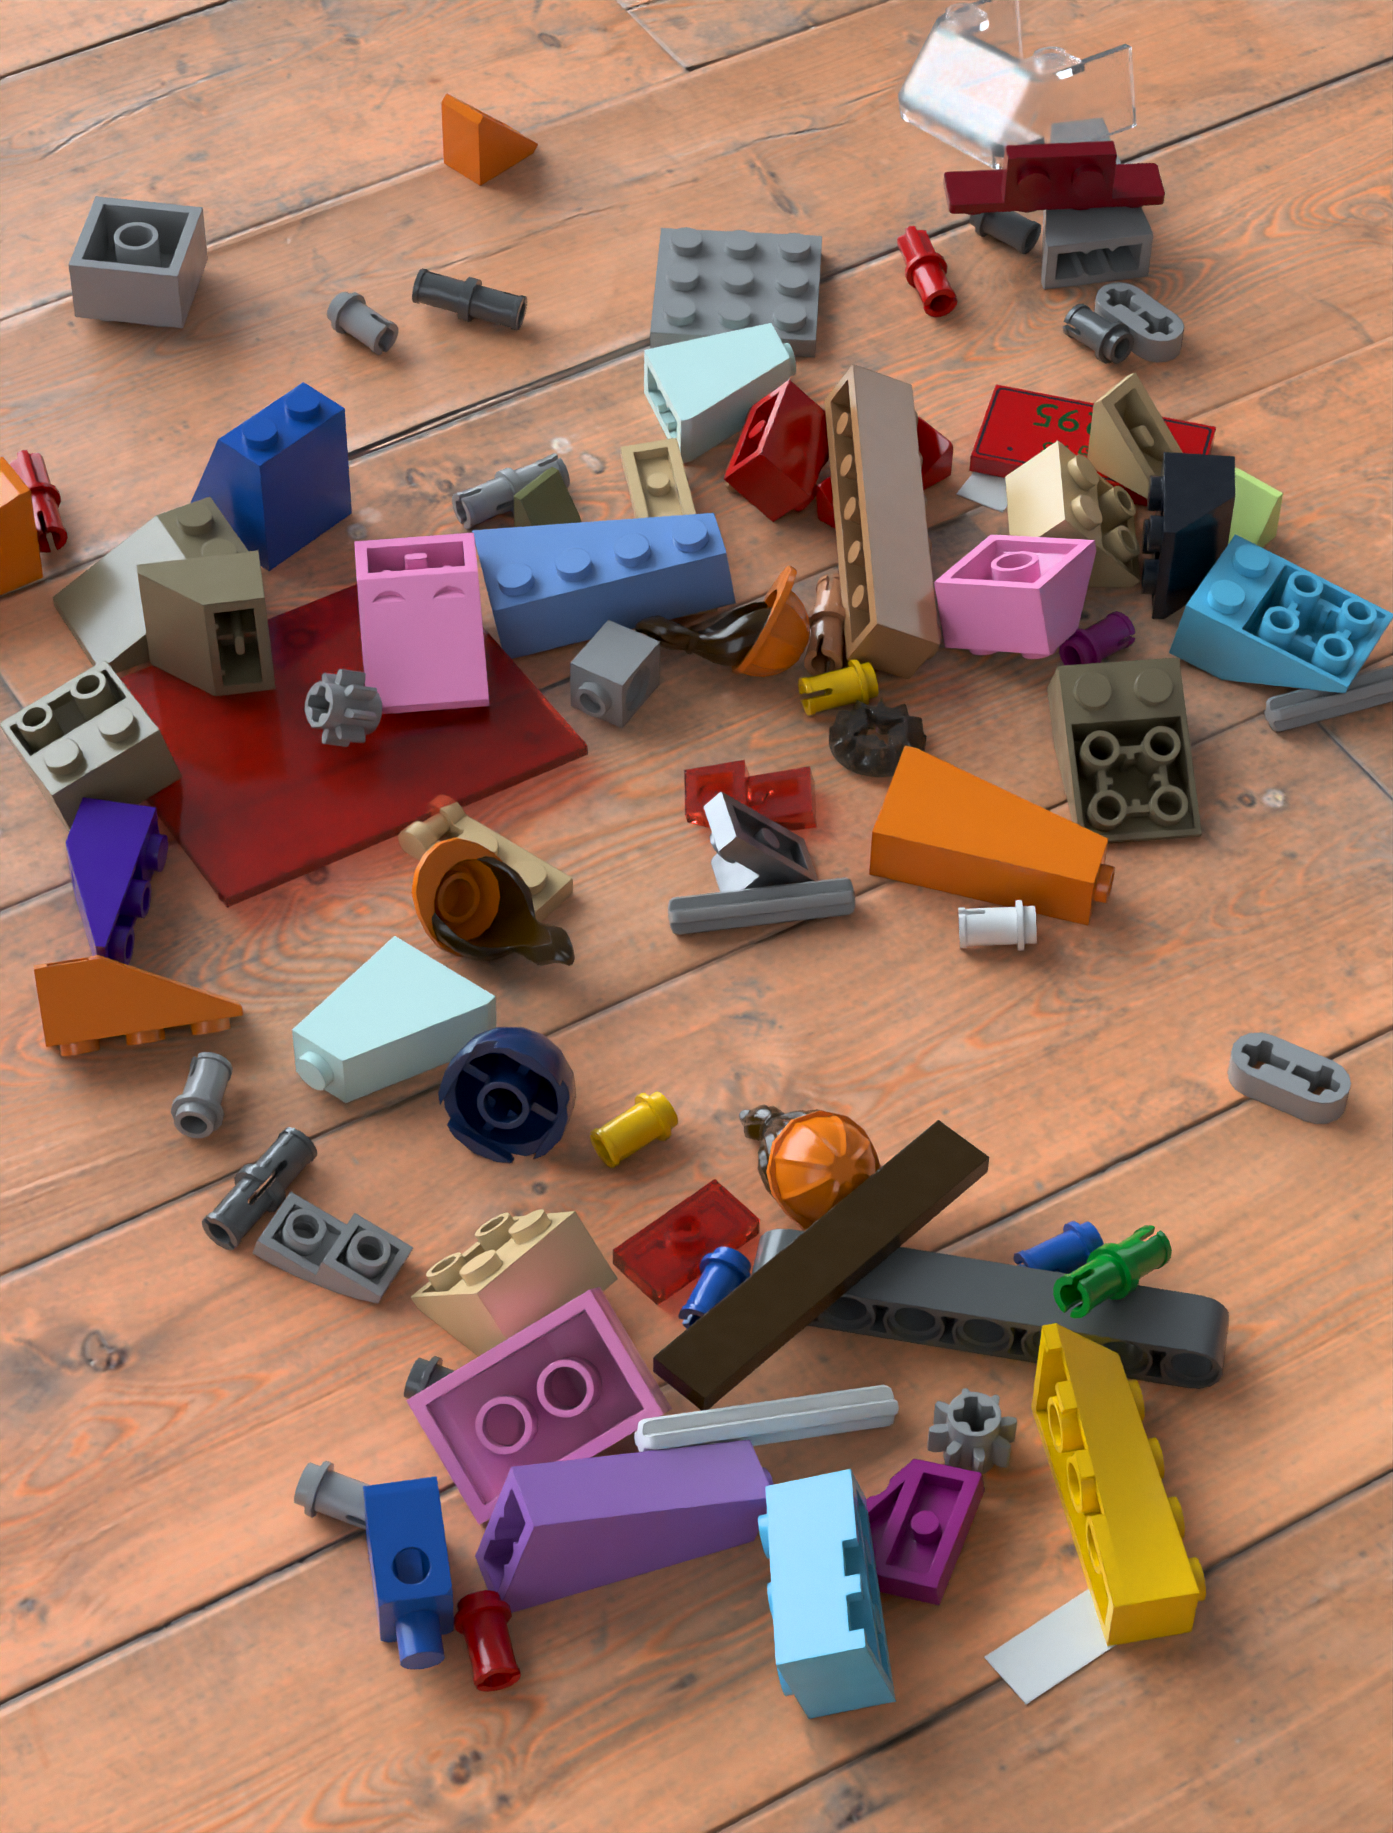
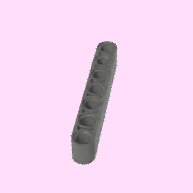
[751,1229,1229,1389]

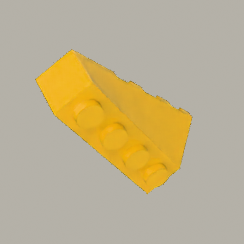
[1031,1323,1206,1646]

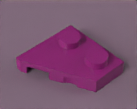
[866,1458,985,1605]

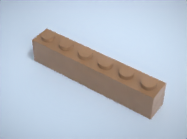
[824,364,941,680]

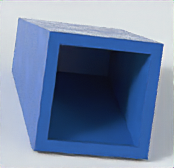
[191,382,352,571]

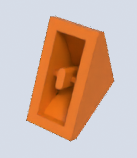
[441,93,538,186]

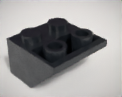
[1141,452,1235,619]

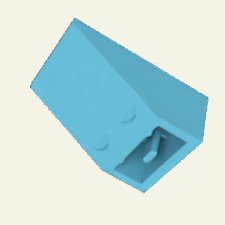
[1169,534,1393,693]

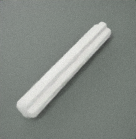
[634,1385,899,1452]

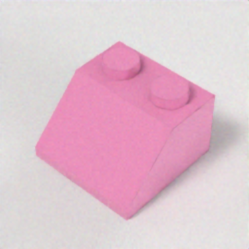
[934,535,1096,659]

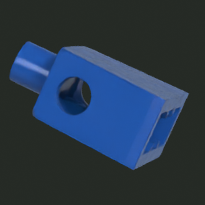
[363,1476,454,1669]

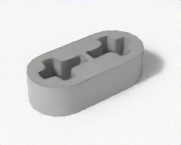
[1094,282,1184,363]
[1227,1032,1351,1124]

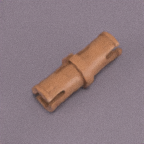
[804,573,846,676]

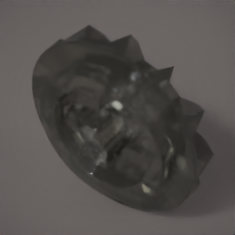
[829,697,927,777]

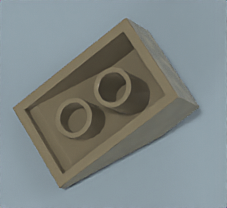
[53,497,249,673]

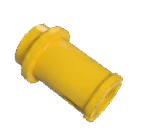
[798,659,879,716]
[590,1091,678,1168]

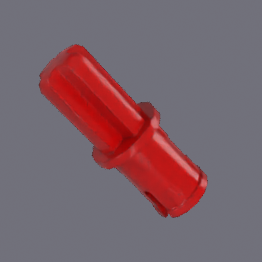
[897,226,957,317]
[10,450,68,553]

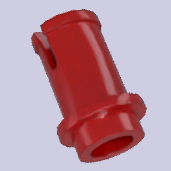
[454,1590,521,1692]

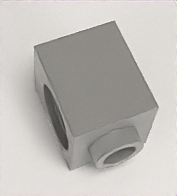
[570,620,660,728]

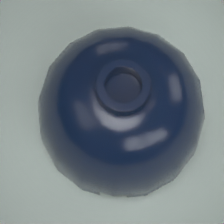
[438,1027,576,1163]

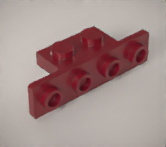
[943,141,1165,215]

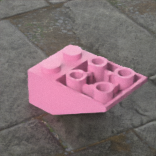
[354,533,489,714]

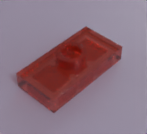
[613,1179,760,1306]

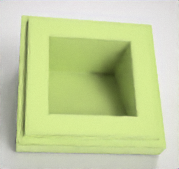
[1228,467,1283,548]

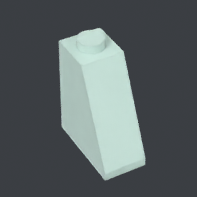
[644,323,796,463]
[292,936,497,1103]

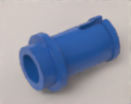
[1013,1221,1104,1274]
[678,1247,751,1329]

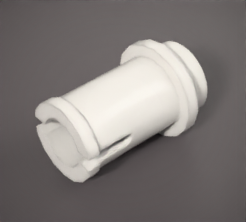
[958,900,1037,951]

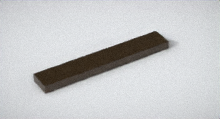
[653,1120,989,1411]

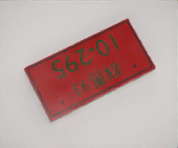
[969,384,1216,506]

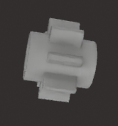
[305,669,382,747]
[927,1388,1017,1475]

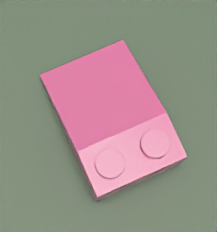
[406,1287,672,1525]

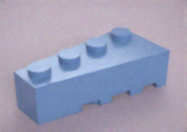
[472,513,736,661]

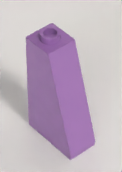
[475,1440,774,1613]

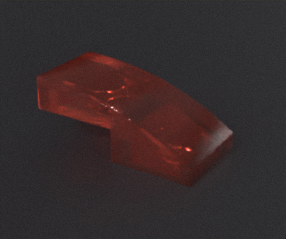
[684,760,817,831]

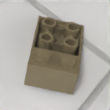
[1047,657,1202,844]

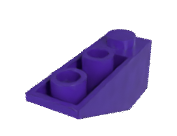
[65,797,168,965]

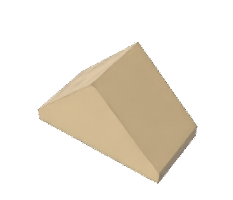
[1087,372,1183,499]

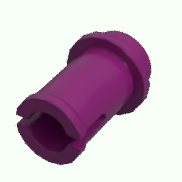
[1059,611,1135,665]

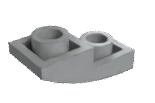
[252,1192,413,1304]

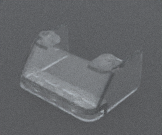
[898,0,1137,169]

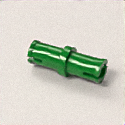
[1053,1225,1172,1319]

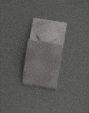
[703,791,818,892]

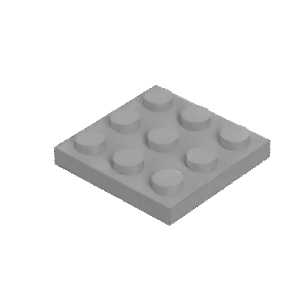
[650,227,822,358]

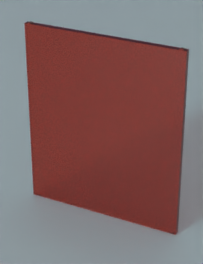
[120,584,588,908]

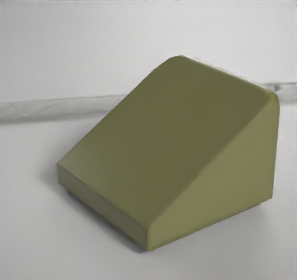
[514,467,581,527]

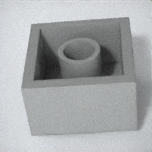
[68,196,208,328]

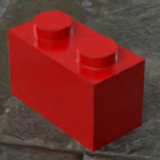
[724,379,829,522]

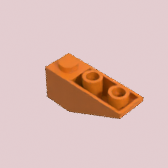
[33,955,243,1056]

